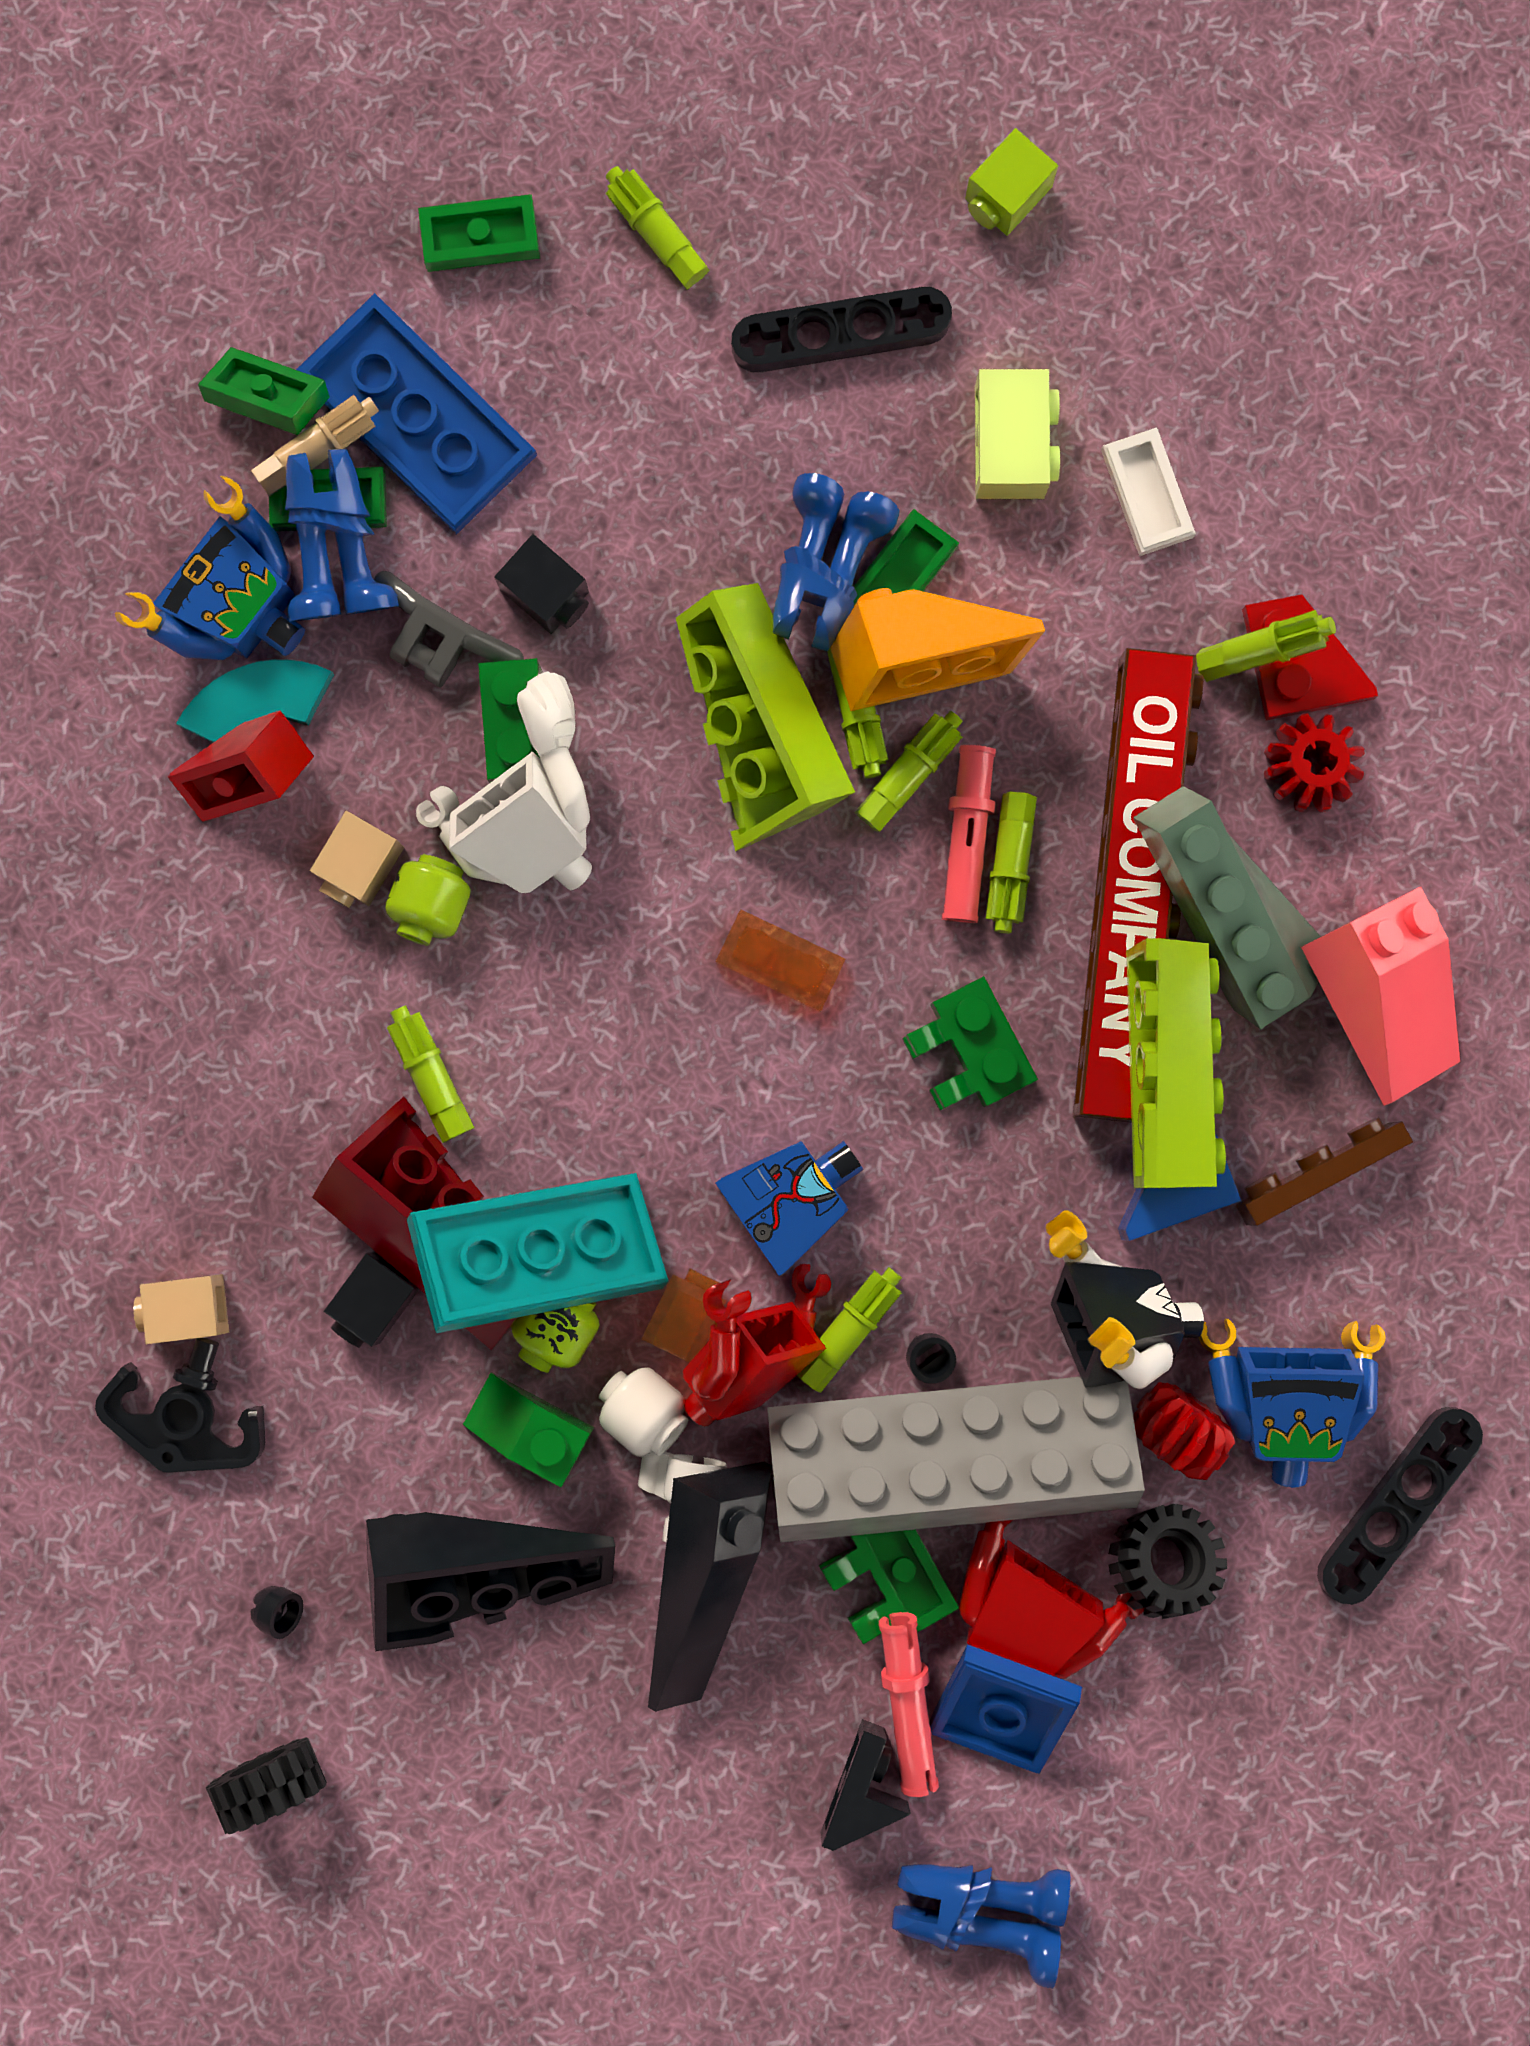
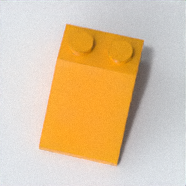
[830,588,1045,711]

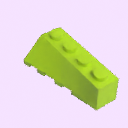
[676,583,855,852]
[1126,938,1226,1188]

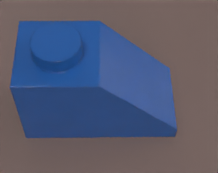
[1118,1133,1241,1241]

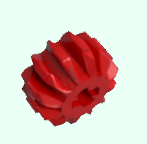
[1264,713,1365,813]
[1133,1382,1235,1480]

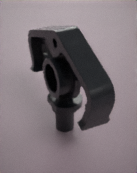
[95,1337,266,1473]

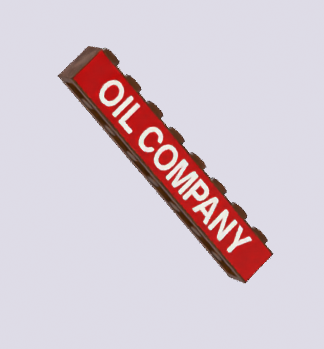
[1073,648,1204,1123]

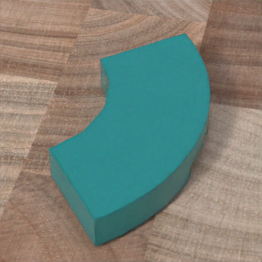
[176,659,334,743]

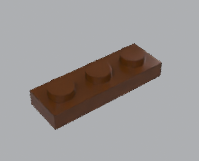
[1235,1117,1413,1226]

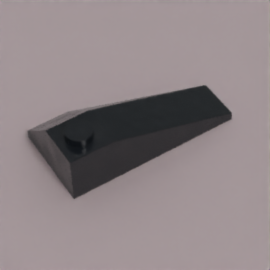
[648,1462,772,1712]
[366,1512,616,1652]

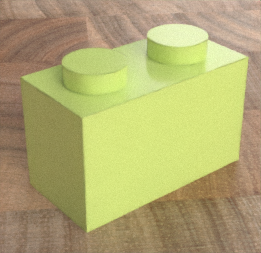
[975,369,1060,499]

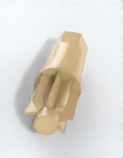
[251,395,379,497]

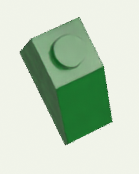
[463,1372,595,1487]

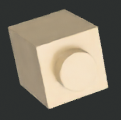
[310,810,404,908]
[134,1274,229,1344]

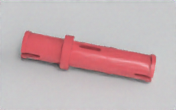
[942,745,996,923]
[879,1612,939,1797]

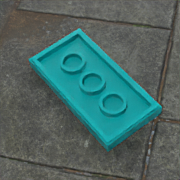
[407,1173,669,1333]

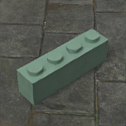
[1133,786,1321,1029]

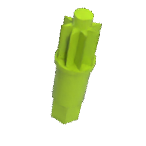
[605,166,710,290]
[1196,610,1336,682]
[827,648,888,779]
[854,711,963,832]
[986,791,1037,934]
[387,1005,474,1143]
[797,1267,902,1393]

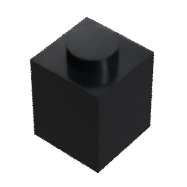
[494,534,589,634]
[323,1252,419,1348]

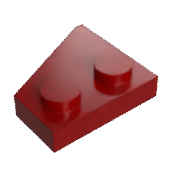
[1242,594,1378,721]

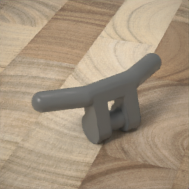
[374,571,524,688]

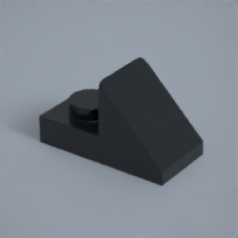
[820,1719,911,1851]

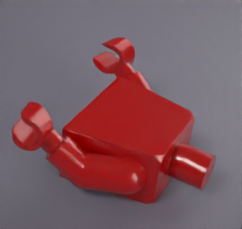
[683,1264,831,1427]
[959,1520,1145,1680]

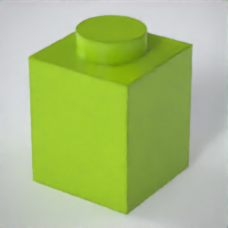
[965,128,1059,236]

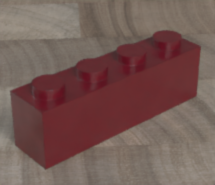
[312,1096,519,1351]

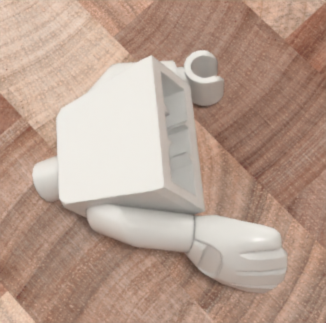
[416,671,592,893]

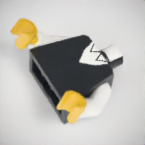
[1045,1210,1204,1389]

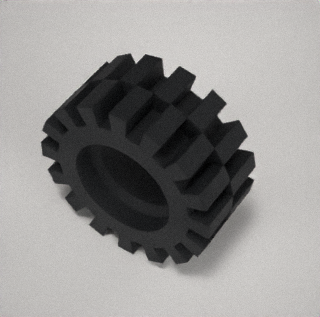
[1108,1504,1227,1619]
[206,1737,327,1835]

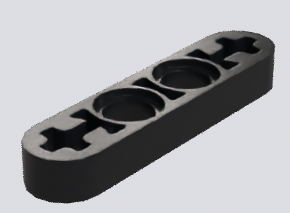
[731,287,952,372]
[1317,1407,1483,1605]

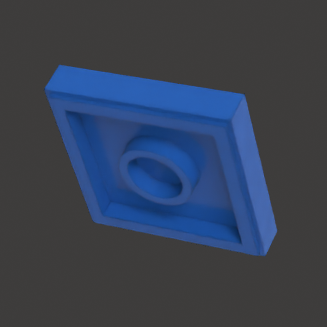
[929,1644,1082,1774]

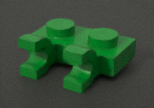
[902,976,1038,1111]
[819,1529,959,1645]

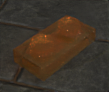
[715,909,846,1013]

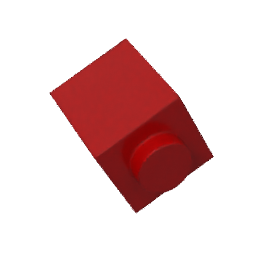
[168,710,314,822]

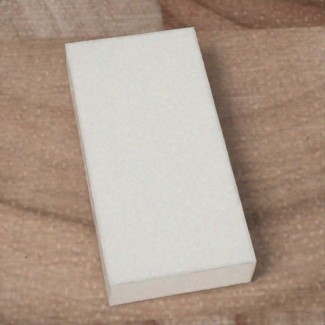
[1101,427,1196,556]

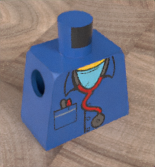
[715,1141,864,1276]

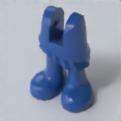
[285,449,399,622]
[773,473,900,651]
[892,1864,1071,1989]

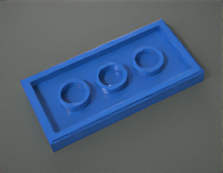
[296,293,537,535]

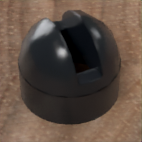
[906,1333,956,1384]
[250,1586,303,1639]

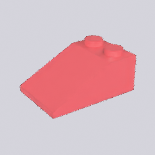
[1301,886,1460,1106]

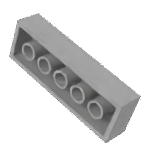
[767,1377,1145,1543]

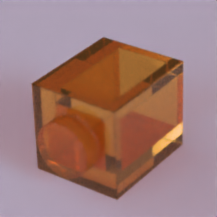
[642,1268,727,1363]

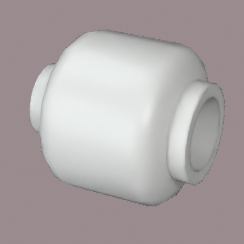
[599,1367,688,1457]

